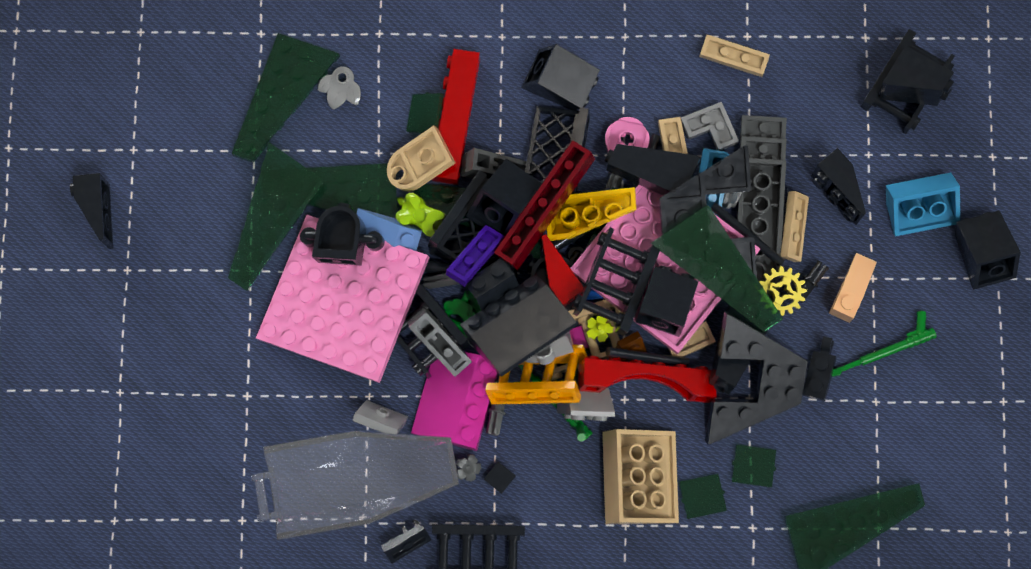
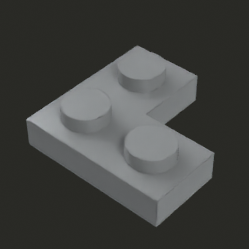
[681,102,739,151]

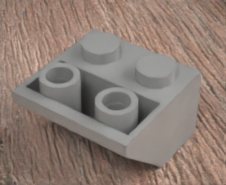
[557,388,615,421]

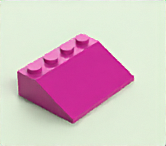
[411,352,498,451]

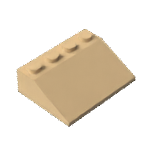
[603,429,679,524]

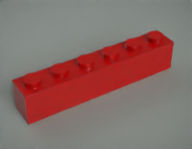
[432,49,480,185]

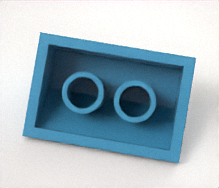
[886,172,960,236]

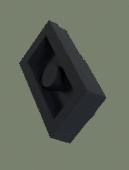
[381,519,431,563]

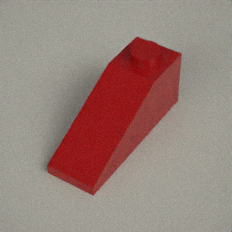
[541,234,583,306]

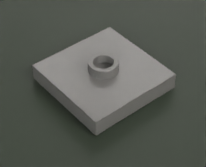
[353,400,408,437]

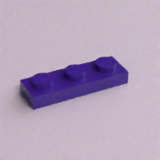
[446,225,505,287]

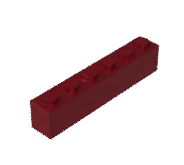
[494,140,595,270]

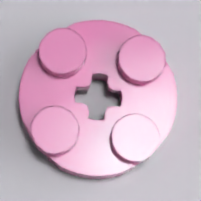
[605,117,650,152]

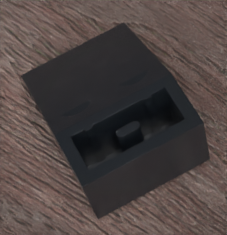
[811,148,866,225]

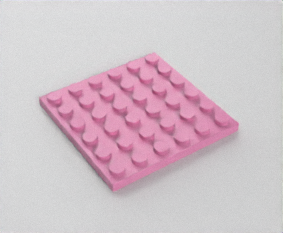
[570,185,760,355]
[256,215,430,383]

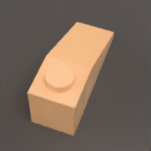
[829,253,877,323]

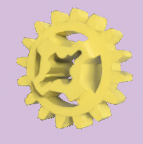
[756,266,807,316]

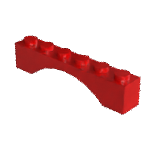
[578,356,717,403]

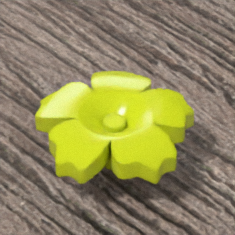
[586,316,614,343]

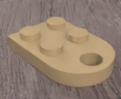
[387,125,455,192]

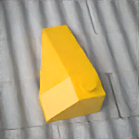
[547,187,637,241]

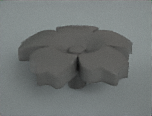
[456,454,482,482]

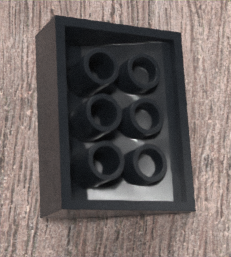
[460,274,578,377]

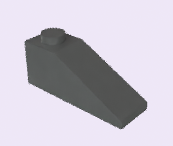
[461,148,534,179]
[408,307,472,377]

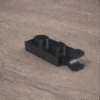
[802,336,837,401]

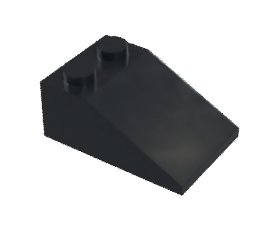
[70,173,114,249]

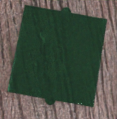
[406,92,444,134]
[732,444,776,488]
[679,474,727,519]

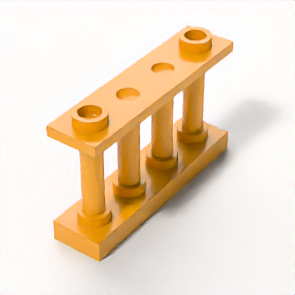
[485,345,587,404]

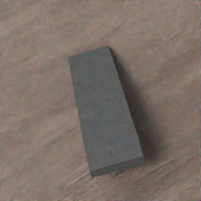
[733,115,787,295]

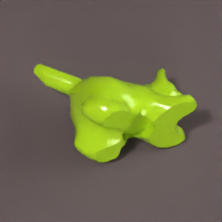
[396,193,445,237]

